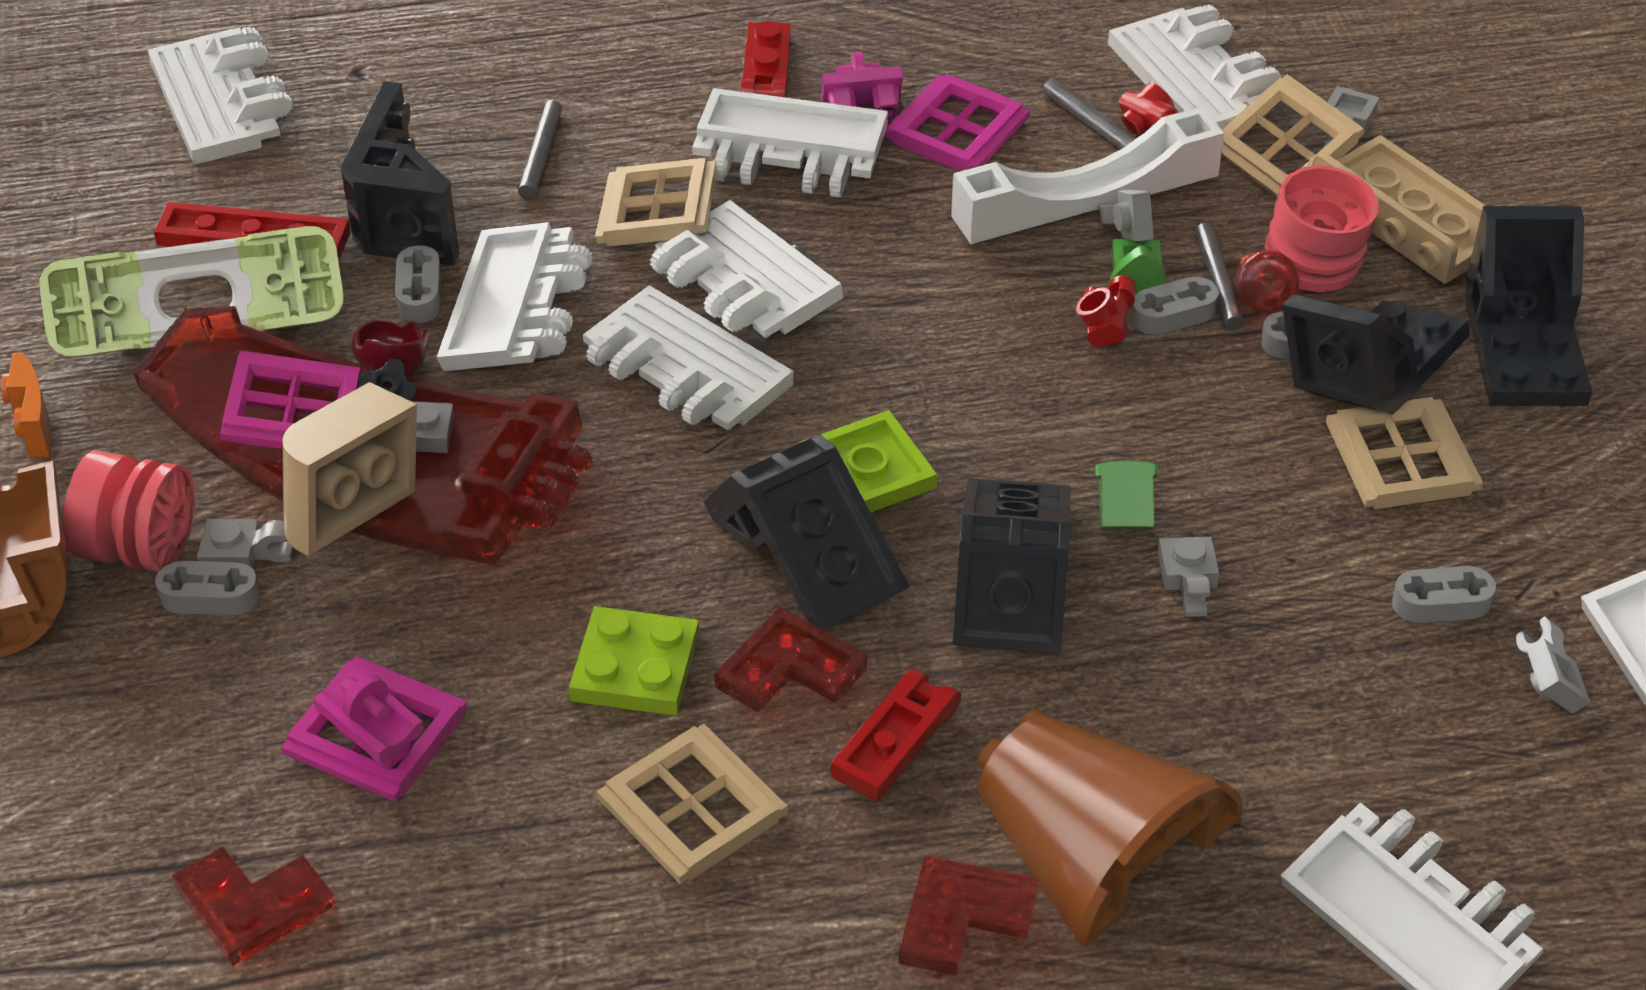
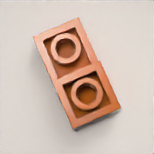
[1,352,51,458]

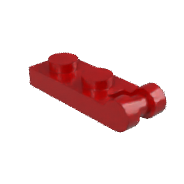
[741,21,791,98]
[830,668,961,802]

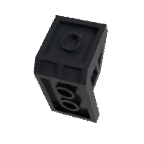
[341,81,459,266]
[1466,206,1592,406]
[1282,294,1470,415]
[703,434,910,635]
[953,478,1071,654]

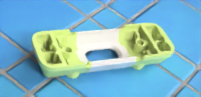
[39,226,344,358]

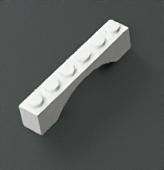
[951,107,1224,244]

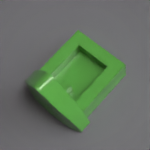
[1109,239,1167,294]
[1095,460,1158,529]

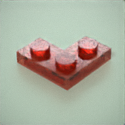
[714,607,868,712]
[172,847,336,966]
[898,855,1039,976]

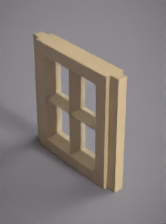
[1221,74,1365,198]
[595,158,717,247]
[1326,397,1483,509]
[596,724,788,884]

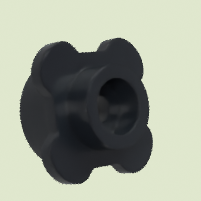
[358,359,417,401]

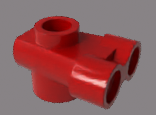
[1118,82,1178,136]
[1076,276,1136,348]

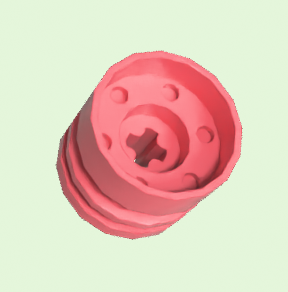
[1264,165,1378,293]
[63,450,195,572]

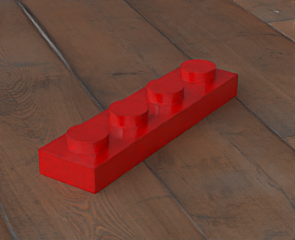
[154,202,351,262]

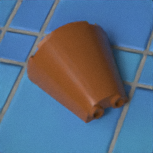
[0,461,69,658]
[977,709,1243,948]

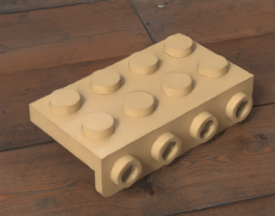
[1312,135,1486,284]

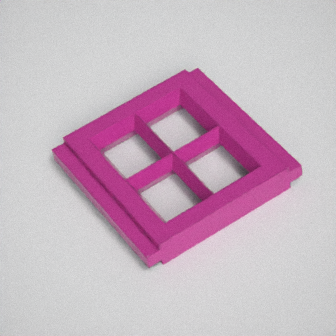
[884,74,1030,171]
[220,351,361,449]
[281,656,468,803]

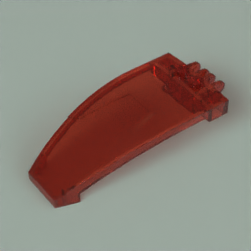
[133,306,593,565]

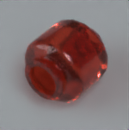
[1233,249,1300,313]

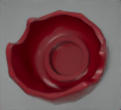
[352,320,429,376]

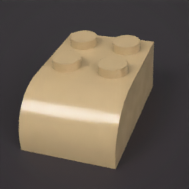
[283,382,417,556]

